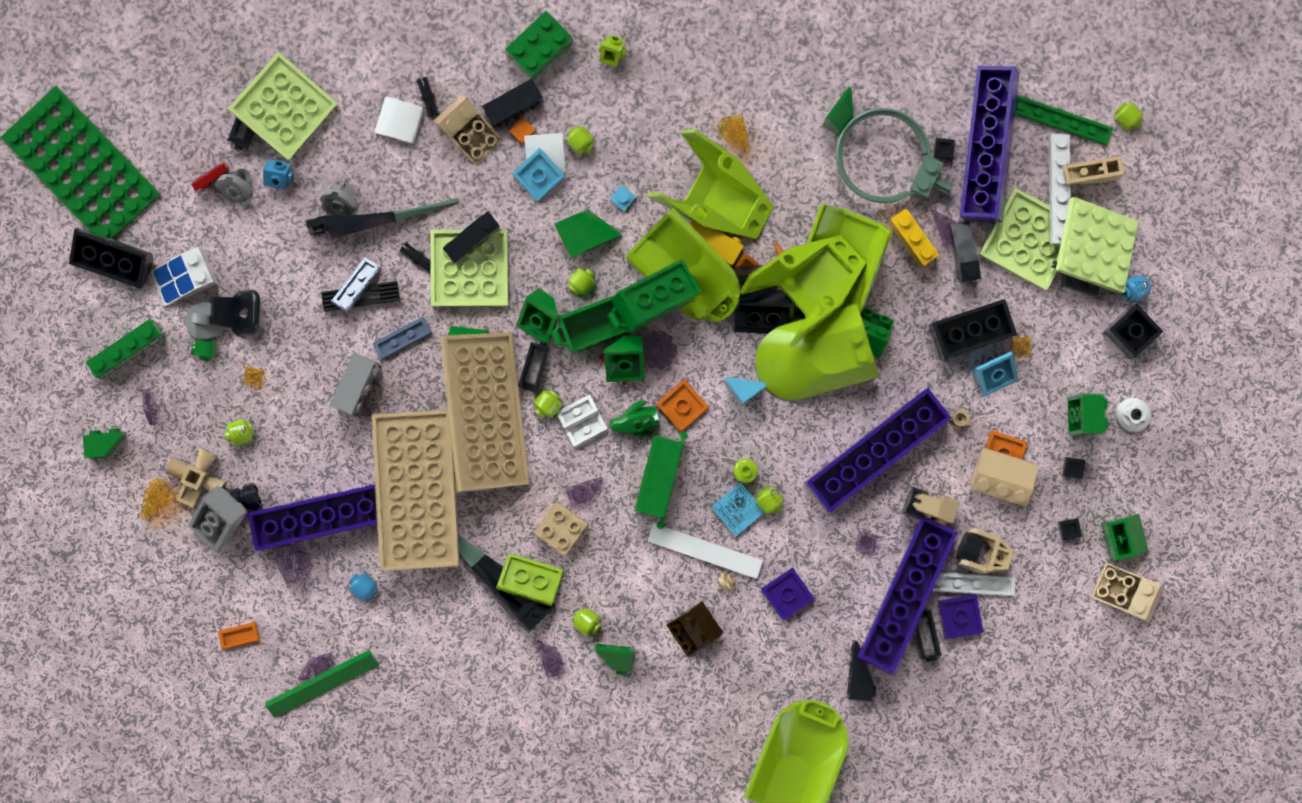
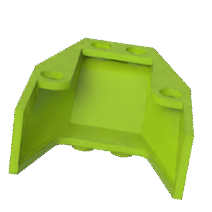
[646,129,774,239]
[740,235,866,348]

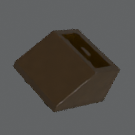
[666,601,724,657]

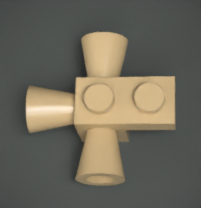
[165,447,227,508]

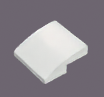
[374,97,425,144]
[524,133,566,173]
[556,394,609,448]

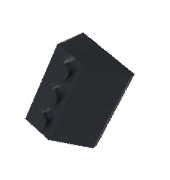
[734,289,794,334]

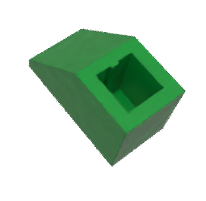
[83,428,127,459]

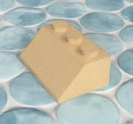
[970,447,1038,507]

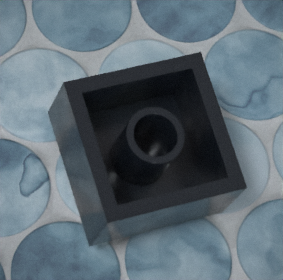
[1103,304,1164,360]

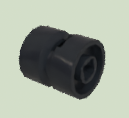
[228,483,262,510]

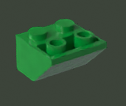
[860,308,894,359]
[1101,514,1148,561]

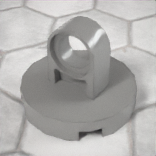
[215,168,253,206]
[320,182,358,215]
[185,302,223,340]

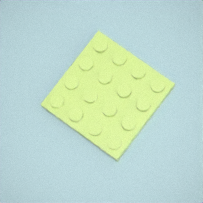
[227,52,338,161]
[978,188,1060,291]
[1056,197,1138,294]
[430,230,508,307]

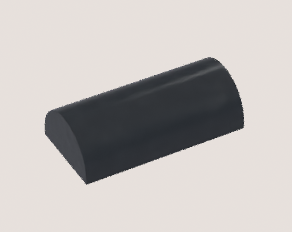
[69,228,153,289]

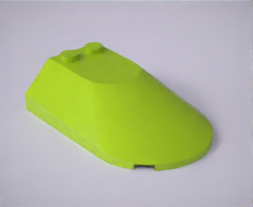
[806,204,893,313]
[625,208,740,322]
[755,303,879,400]
[743,700,848,803]

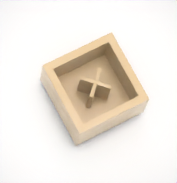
[534,501,588,555]

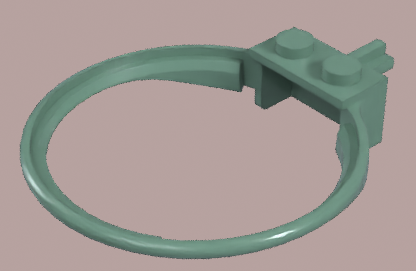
[836,108,953,203]

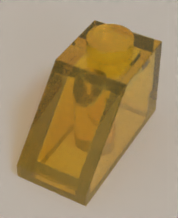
[717,114,751,155]
[140,478,177,520]

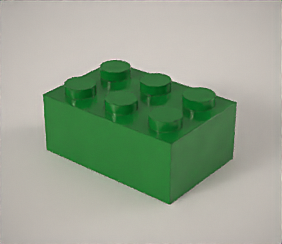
[505,11,573,81]
[1067,394,1109,436]

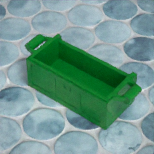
[607,259,702,333]
[551,295,643,355]
[635,431,688,529]

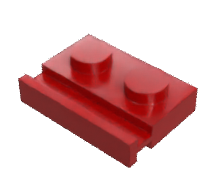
[191,161,229,191]

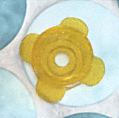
[1012,336,1032,355]
[243,366,264,387]

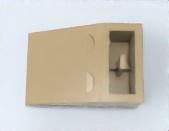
[434,95,503,166]
[1091,562,1164,623]

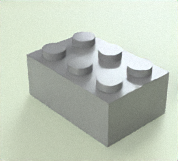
[330,352,382,417]
[188,485,247,552]

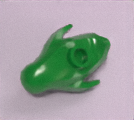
[610,401,660,437]

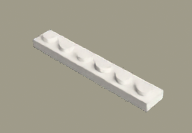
[1049,134,1071,246]

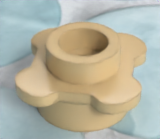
[949,408,971,430]
[719,571,736,591]

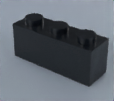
[482,78,544,129]

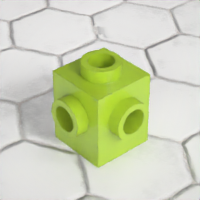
[598,35,627,67]

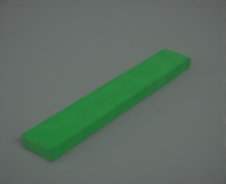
[1015,95,1113,146]
[265,650,379,718]

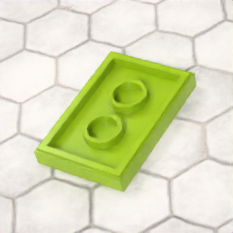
[497,553,564,606]

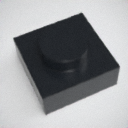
[933,138,955,160]
[1062,457,1085,479]
[1058,518,1082,541]

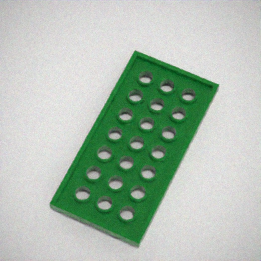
[0,85,161,239]

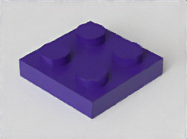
[761,567,814,621]
[938,594,984,639]

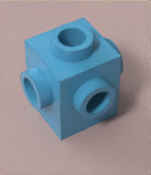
[263,159,294,190]

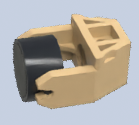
[903,486,960,526]
[956,528,1014,574]

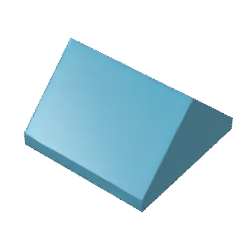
[972,352,1019,396]
[725,377,766,405]

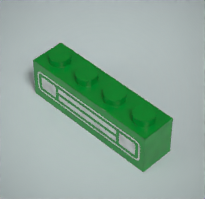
[86,319,166,380]

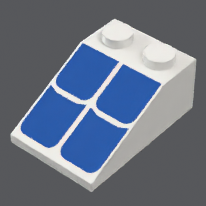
[150,247,218,307]

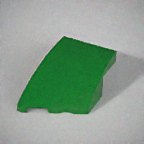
[554,210,622,259]

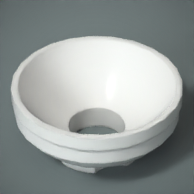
[1116,398,1151,433]

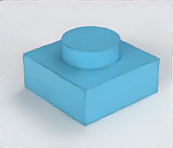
[610,185,636,212]

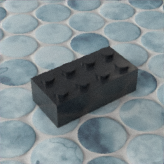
[928,299,1017,361]

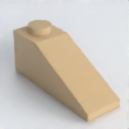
[1063,156,1124,185]

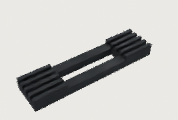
[321,281,400,312]

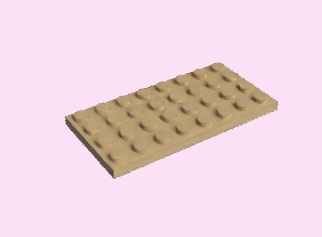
[440,332,529,492]
[372,410,459,571]

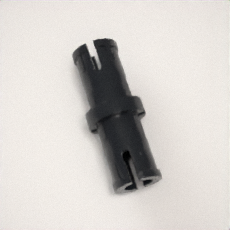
[416,77,439,117]
[399,242,431,274]

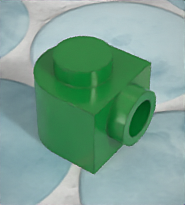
[191,340,217,361]

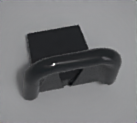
[210,290,260,336]

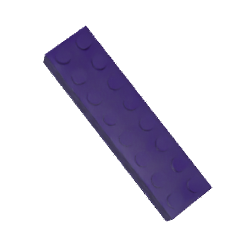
[960,66,1020,223]
[804,388,952,513]
[247,484,378,551]
[856,516,958,675]

